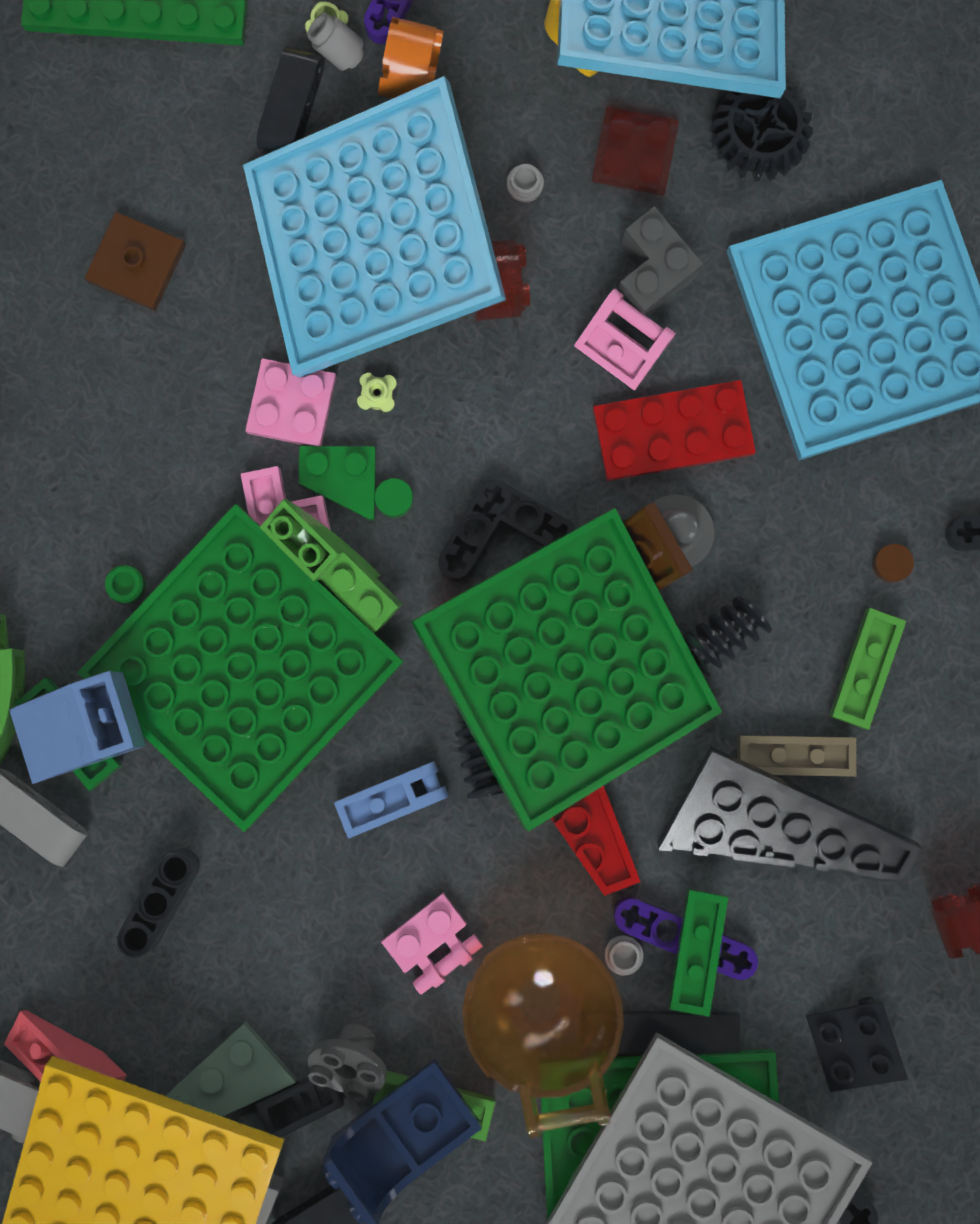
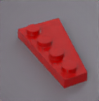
[550,785,641,896]

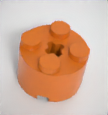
[378,17,444,99]

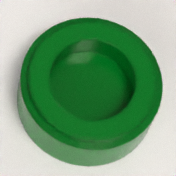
[375,478,413,518]
[105,565,146,604]

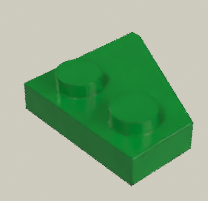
[299,446,376,521]

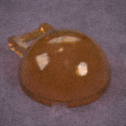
[462,933,624,1138]

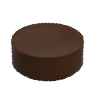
[872,544,914,583]

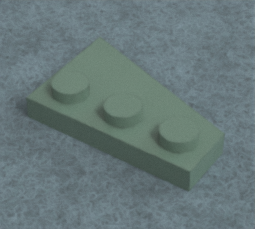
[166,1021,298,1117]

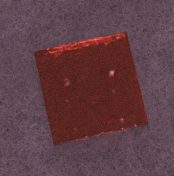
[592,107,679,196]

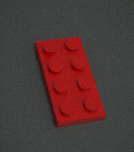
[592,380,756,482]

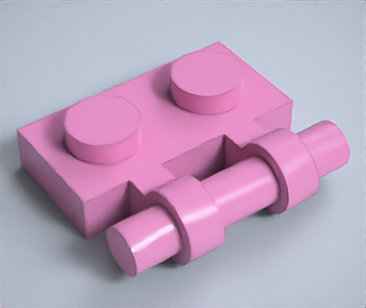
[381,892,483,995]

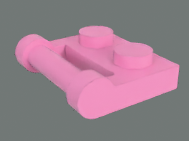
[574,288,676,390]

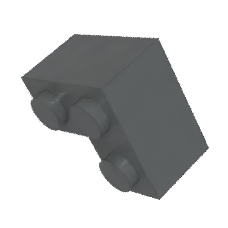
[618,206,703,317]

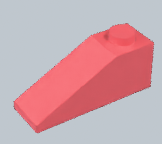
[4,1010,127,1082]

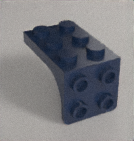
[323,1058,482,1224]

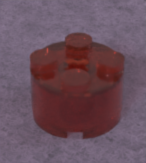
[473,239,530,322]
[930,883,980,958]

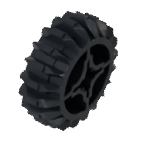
[711,88,813,182]

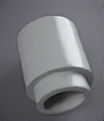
[307,13,364,71]

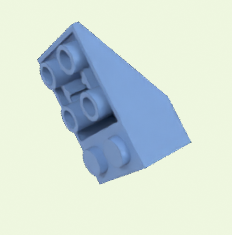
[9,671,146,784]

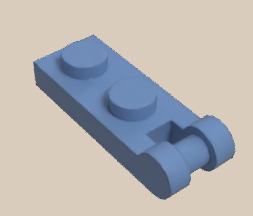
[334,761,449,839]

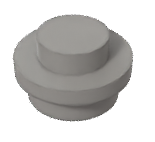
[507,164,544,202]
[604,935,644,976]

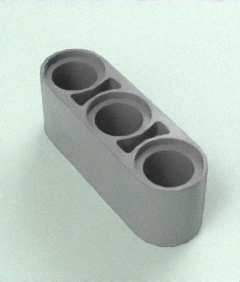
[0,768,89,867]

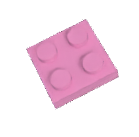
[245,358,337,446]

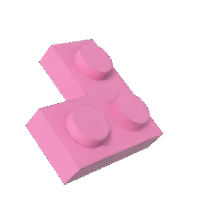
[241,466,331,530]

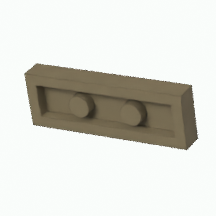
[737,735,857,777]

